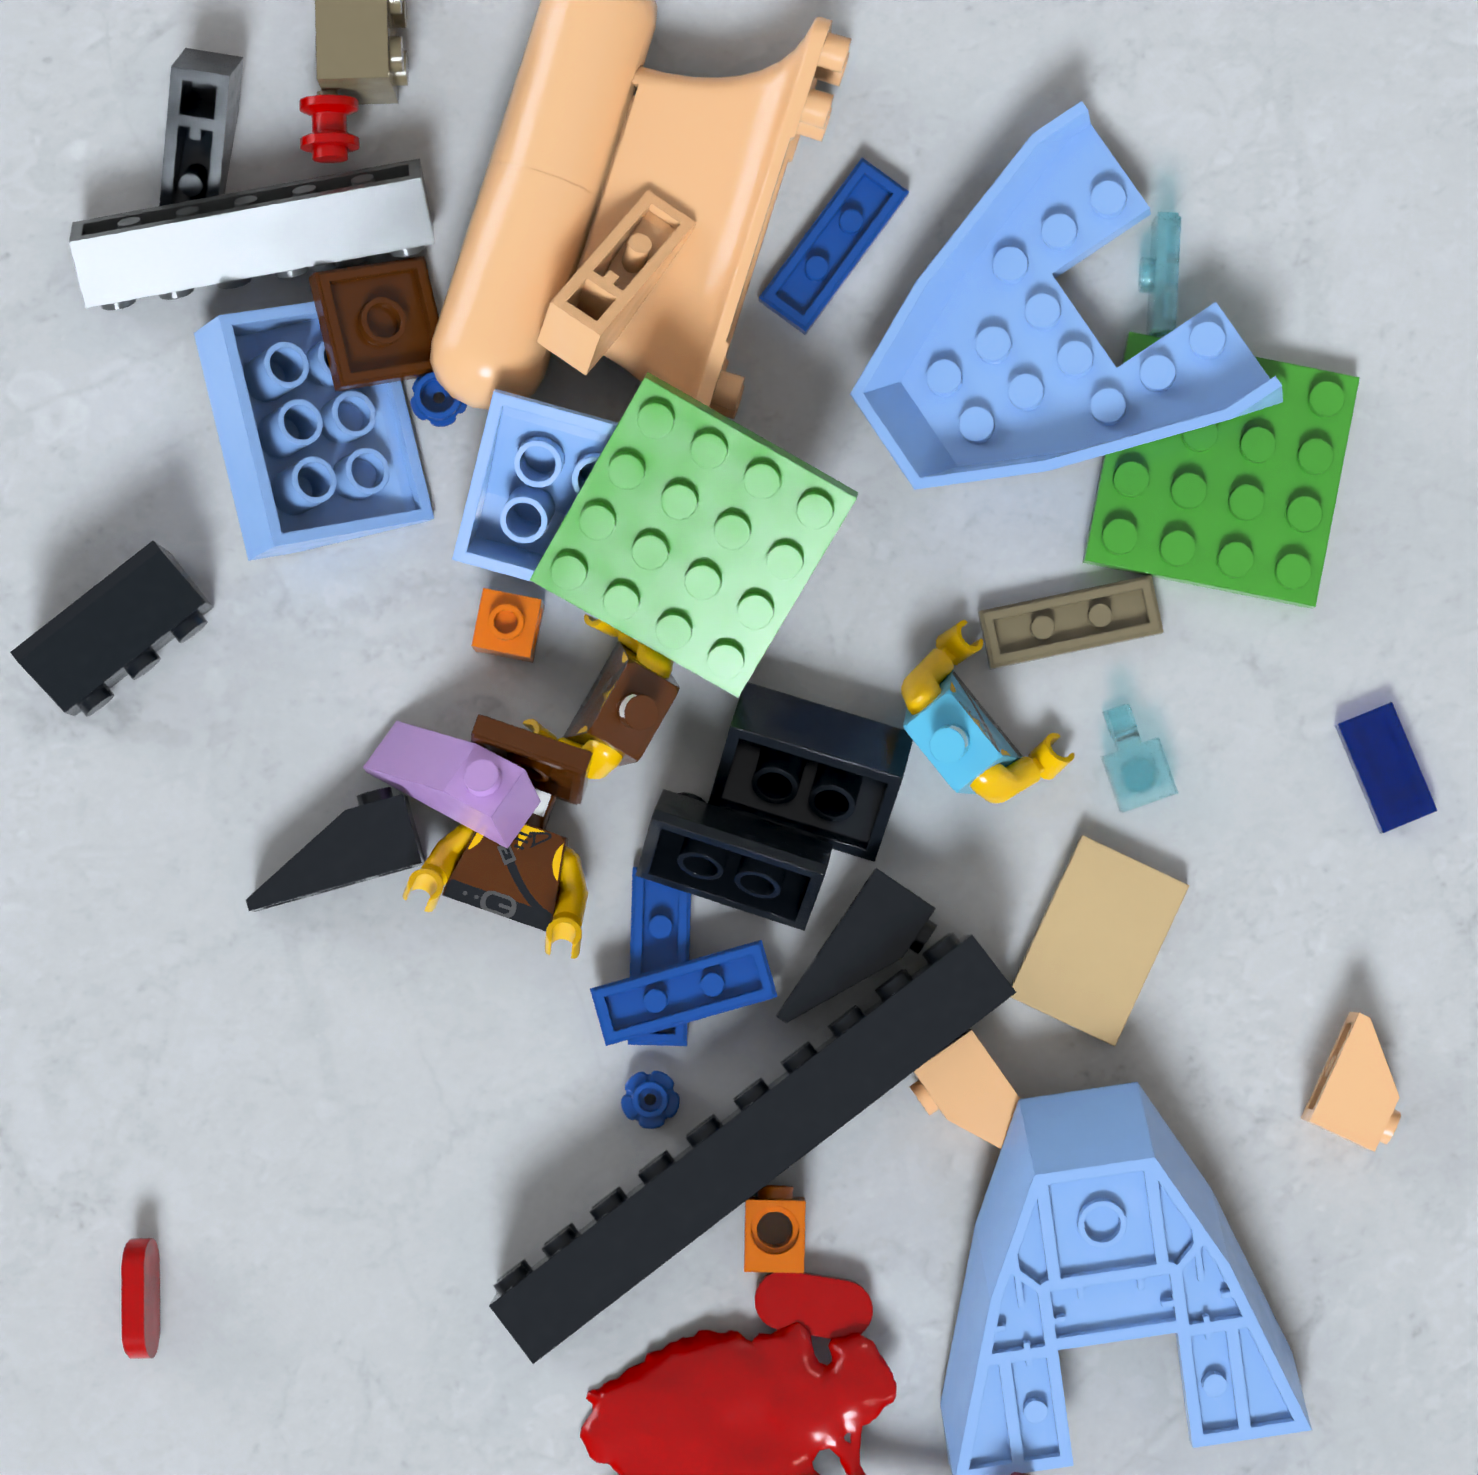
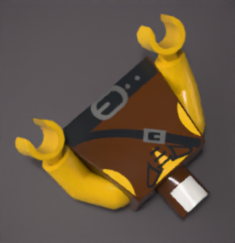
[522,614,680,779]
[402,789,588,959]

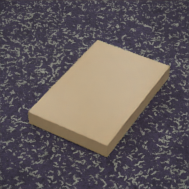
[1010,835,1190,1046]

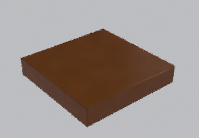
[309,256,439,392]
[471,714,593,805]

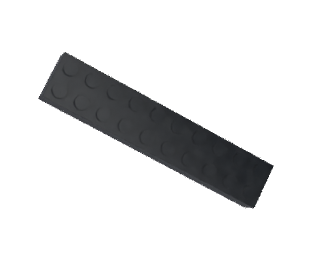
[489,933,1017,1364]

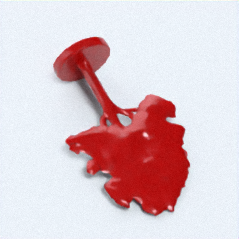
[580,1322,1029,1475]

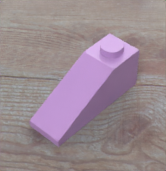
[363,721,541,849]

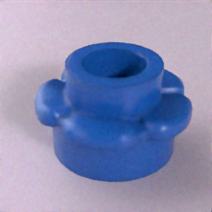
[410,372,467,427]
[621,1071,680,1129]

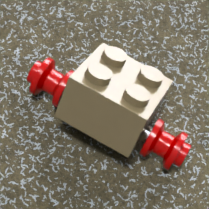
[299,0,409,163]

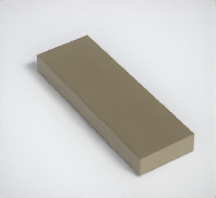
[978,575,1164,670]

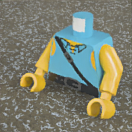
[901,620,1075,804]

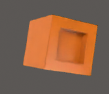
[471,588,545,663]
[744,1185,806,1273]

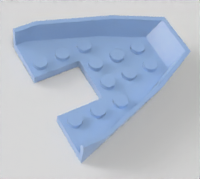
[850,101,1283,490]
[940,1082,1312,1475]

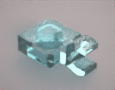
[1101,704,1178,813]

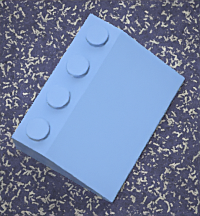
[194,302,434,561]
[452,389,618,582]

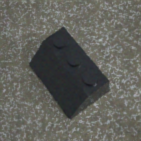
[10,540,214,717]
[708,682,913,862]
[635,789,833,931]

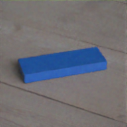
[758,158,909,335]
[628,867,691,1046]
[590,940,778,1046]

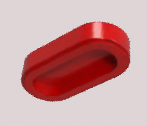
[121,1238,160,1359]
[755,1272,873,1339]

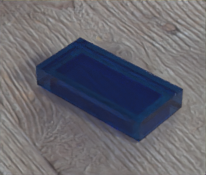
[1335,702,1438,834]

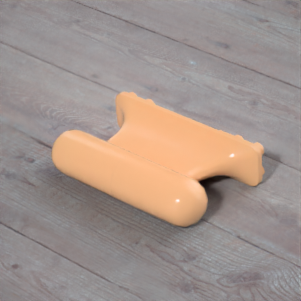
[430,0,852,419]

